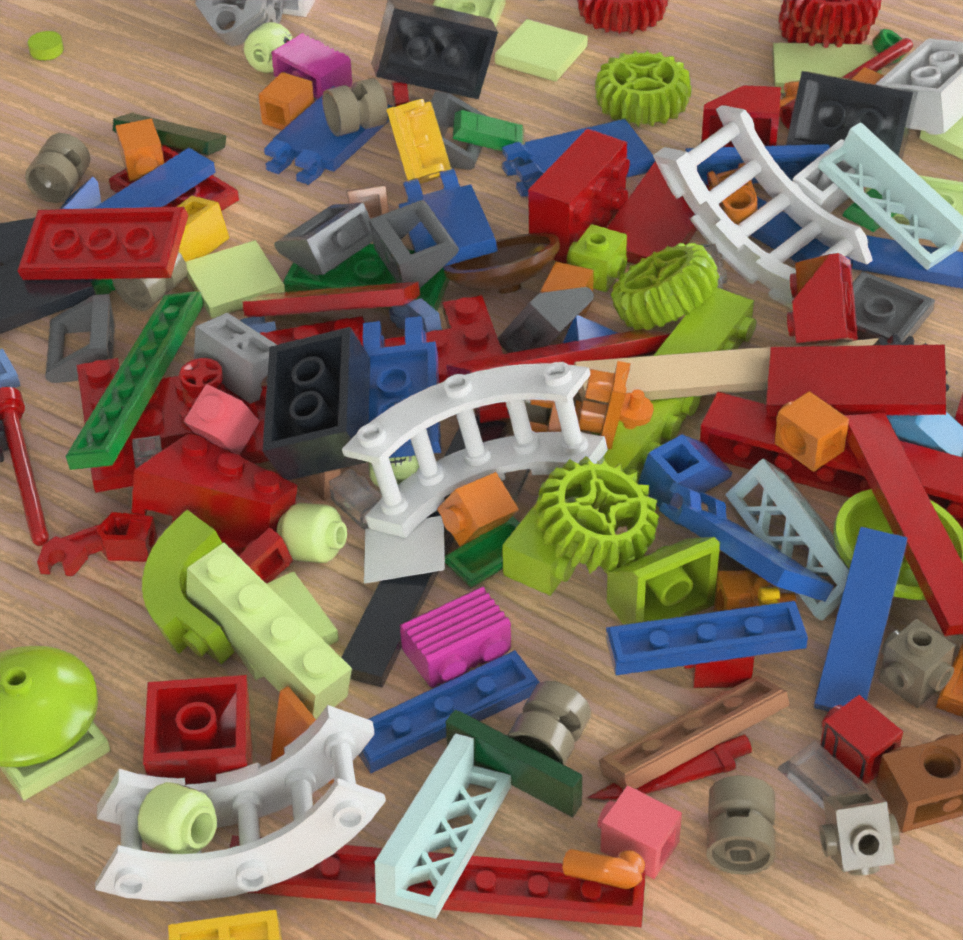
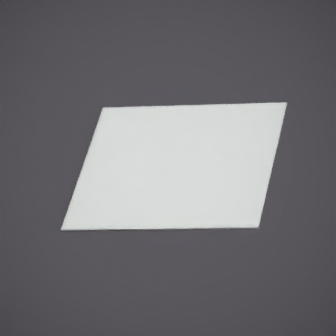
[364,516,445,584]

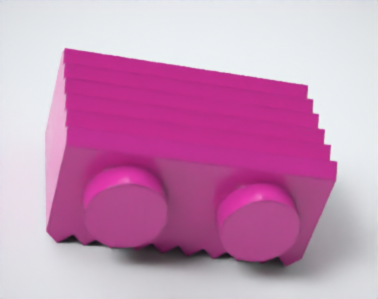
[271,33,352,99]
[400,587,511,688]

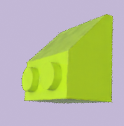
[606,537,720,625]

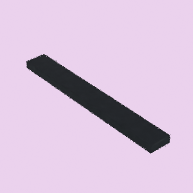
[341,415,507,687]

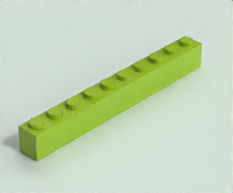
[503,288,756,596]

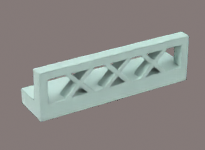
[818,123,963,270]
[725,458,849,621]
[375,734,511,919]

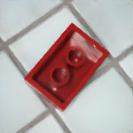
[528,128,630,264]

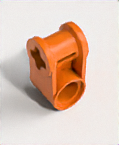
[707,163,758,224]

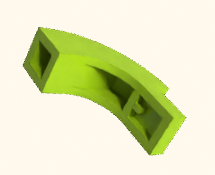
[142,510,235,665]

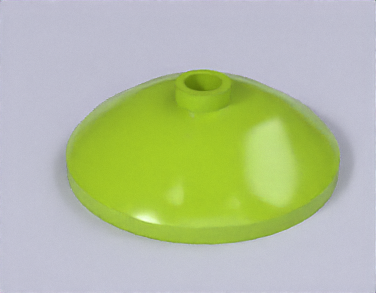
[833,489,963,600]
[0,646,98,767]

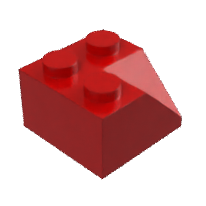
[701,85,781,147]
[787,253,858,345]
[143,675,252,785]

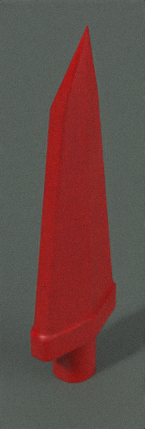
[586,734,752,801]

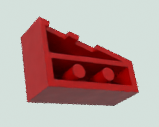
[131,432,298,543]

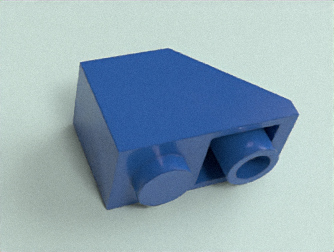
[638,434,733,508]

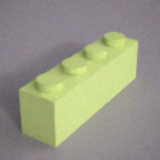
[186,543,352,720]

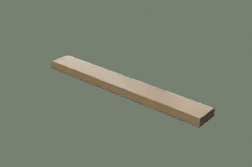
[574,339,878,404]

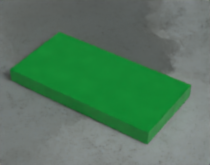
[283,243,450,311]

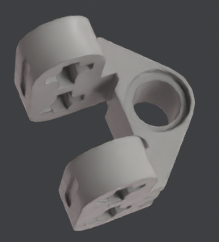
[195,0,283,46]

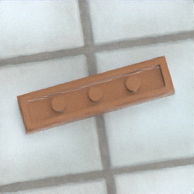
[599,675,790,790]

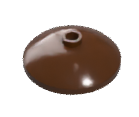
[443,233,560,294]

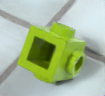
[567,224,627,293]

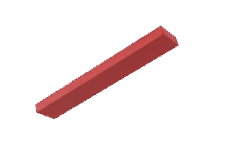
[446,329,671,378]
[845,412,963,636]

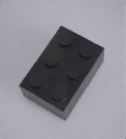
[371,0,498,100]
[786,71,918,160]
[262,327,370,481]

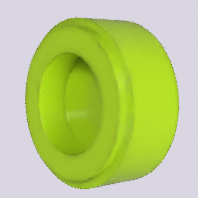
[28,31,64,61]

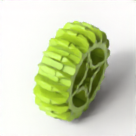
[595,50,692,127]
[610,243,720,330]
[534,456,659,574]

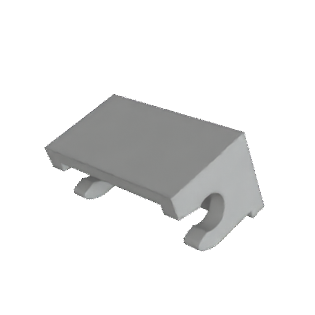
[194,313,276,404]

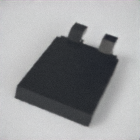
[0,259,96,334]

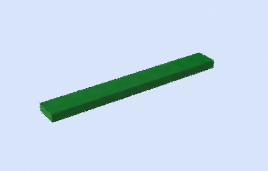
[65,291,204,470]

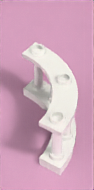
[653,105,873,309]
[342,362,608,539]
[95,705,385,902]

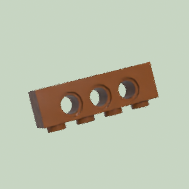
[876,733,963,833]

